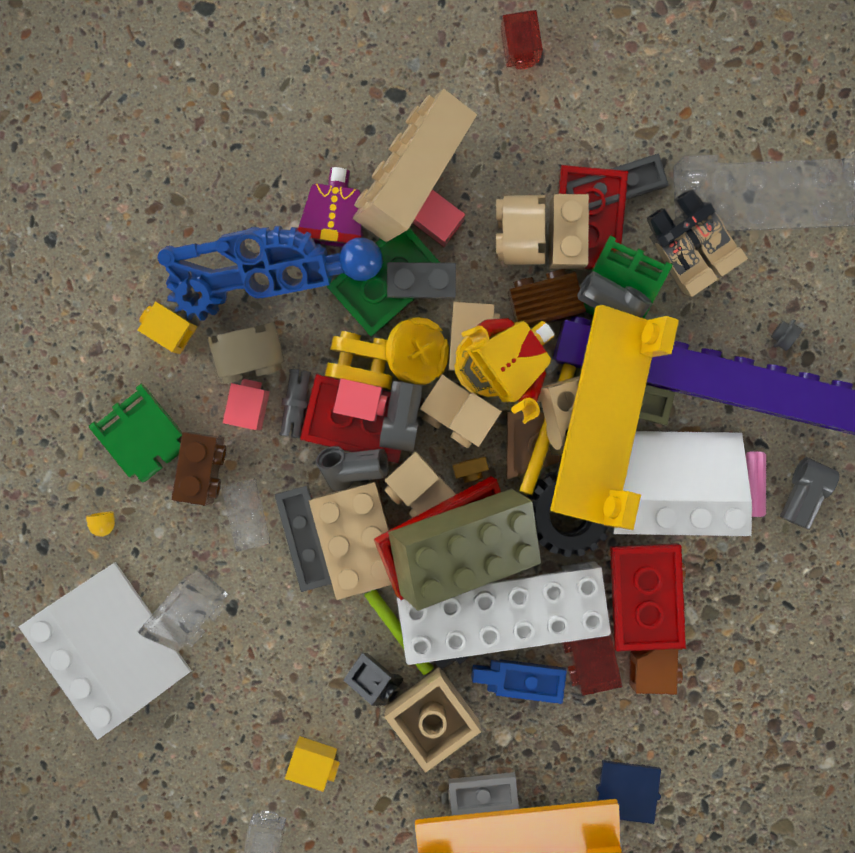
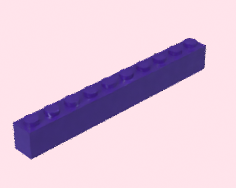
[552,316,855,435]

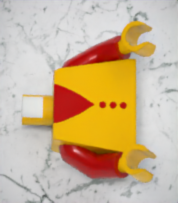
[461,318,554,424]

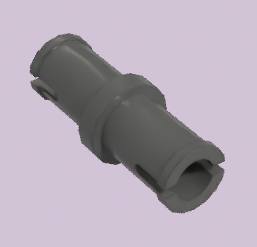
[279,369,311,439]

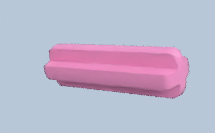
[746,451,766,517]

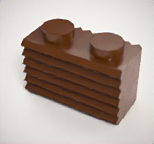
[507,269,586,328]

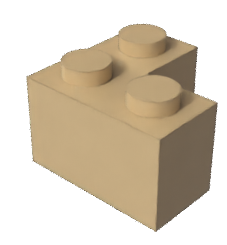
[420,375,502,448]
[384,451,456,518]

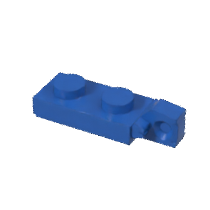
[471,659,567,704]

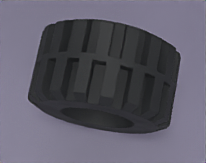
[527,471,612,557]

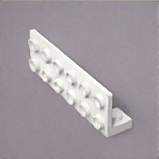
[397,561,611,665]

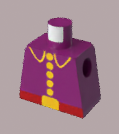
[298,167,363,248]

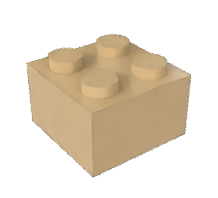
[384,667,481,773]

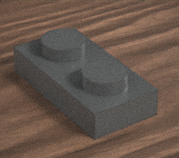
[387,262,456,299]

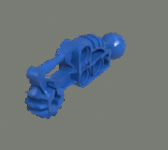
[157,226,383,321]

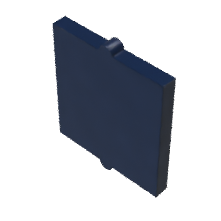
[596,760,661,824]

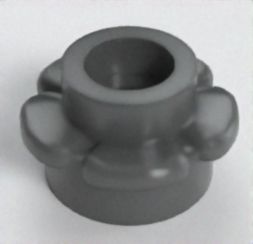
[771,319,803,351]

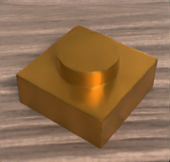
[452,456,489,483]

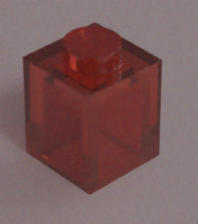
[500,10,543,70]

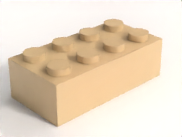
[353,88,477,242]

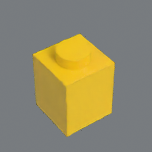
[138,301,198,354]
[285,736,340,792]

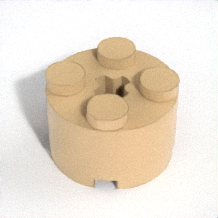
[496,195,546,265]

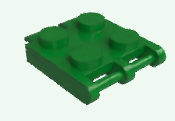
[584,235,673,319]
[89,383,182,483]

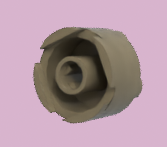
[208,322,285,384]

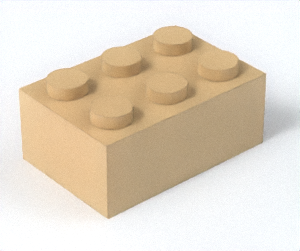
[309,480,391,600]

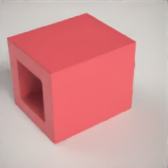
[412,190,465,247]
[223,379,270,430]
[333,379,388,422]

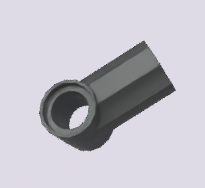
[577,271,652,318]
[379,381,422,453]
[316,446,389,491]
[780,457,840,530]

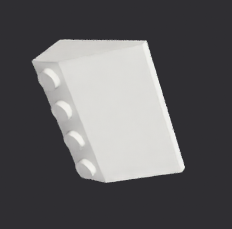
[607,431,752,536]
[19,562,192,740]

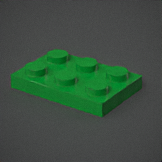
[326,228,440,338]

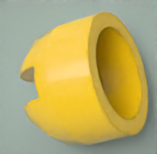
[86,511,115,537]

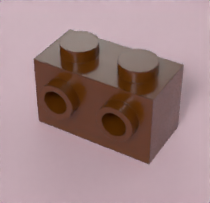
[171,432,226,506]

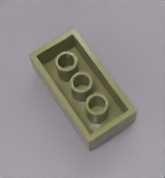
[388,489,541,611]

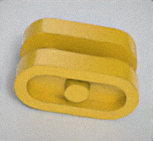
[325,331,393,390]

